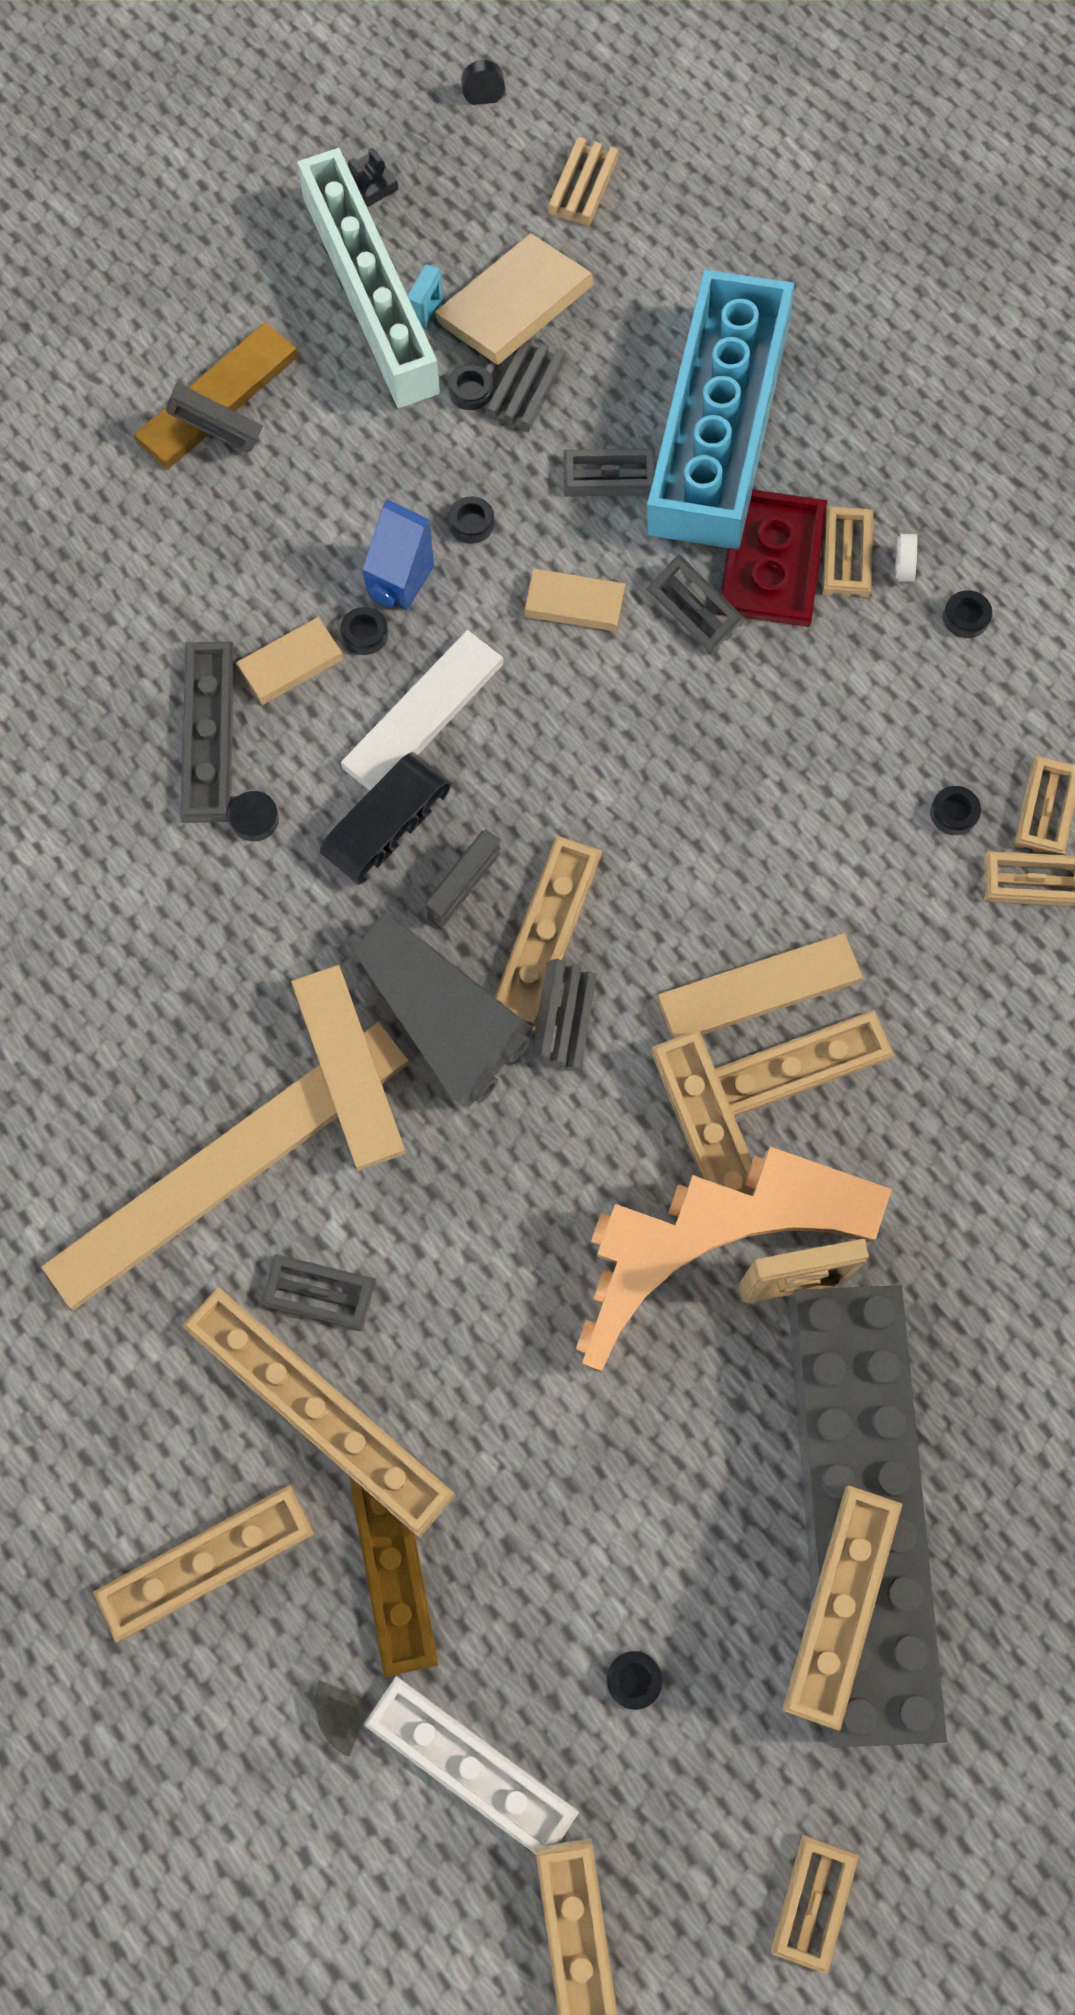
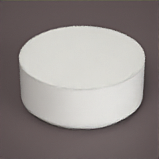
[895,534,917,582]

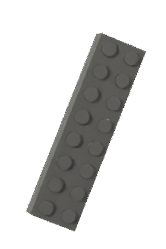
[788,1285,947,1748]

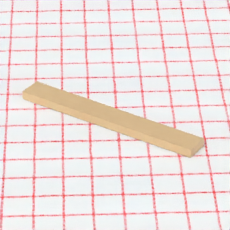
[41,1022,409,1311]

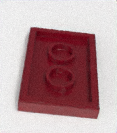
[717,489,827,627]

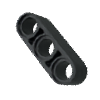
[320,752,451,885]

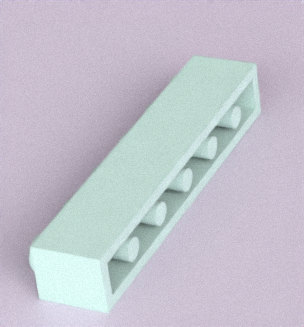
[297,148,440,408]

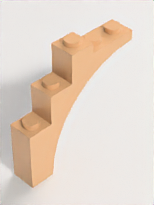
[576,1147,892,1371]

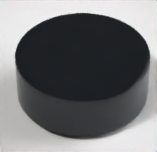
[461,60,505,105]
[448,364,493,410]
[448,496,495,544]
[943,590,993,638]
[340,607,388,655]
[930,786,981,836]
[228,791,279,842]
[607,1651,662,1710]

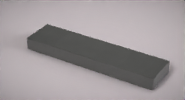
[180,641,235,823]

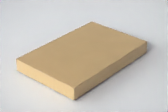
[435,233,594,365]
[739,1238,869,1304]

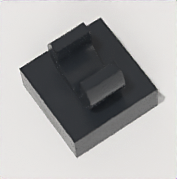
[347,148,398,207]

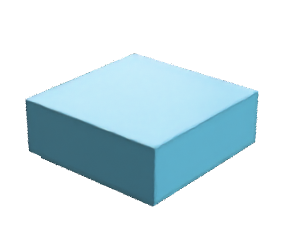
[408,264,443,329]

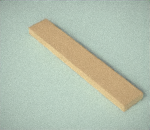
[182,1287,455,1539]

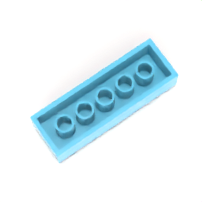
[647,270,794,550]

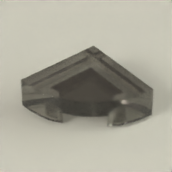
[315,1680,372,1757]

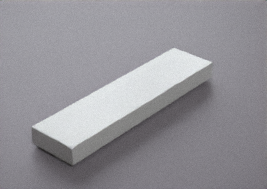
[341,630,503,790]
[363,1676,579,1854]

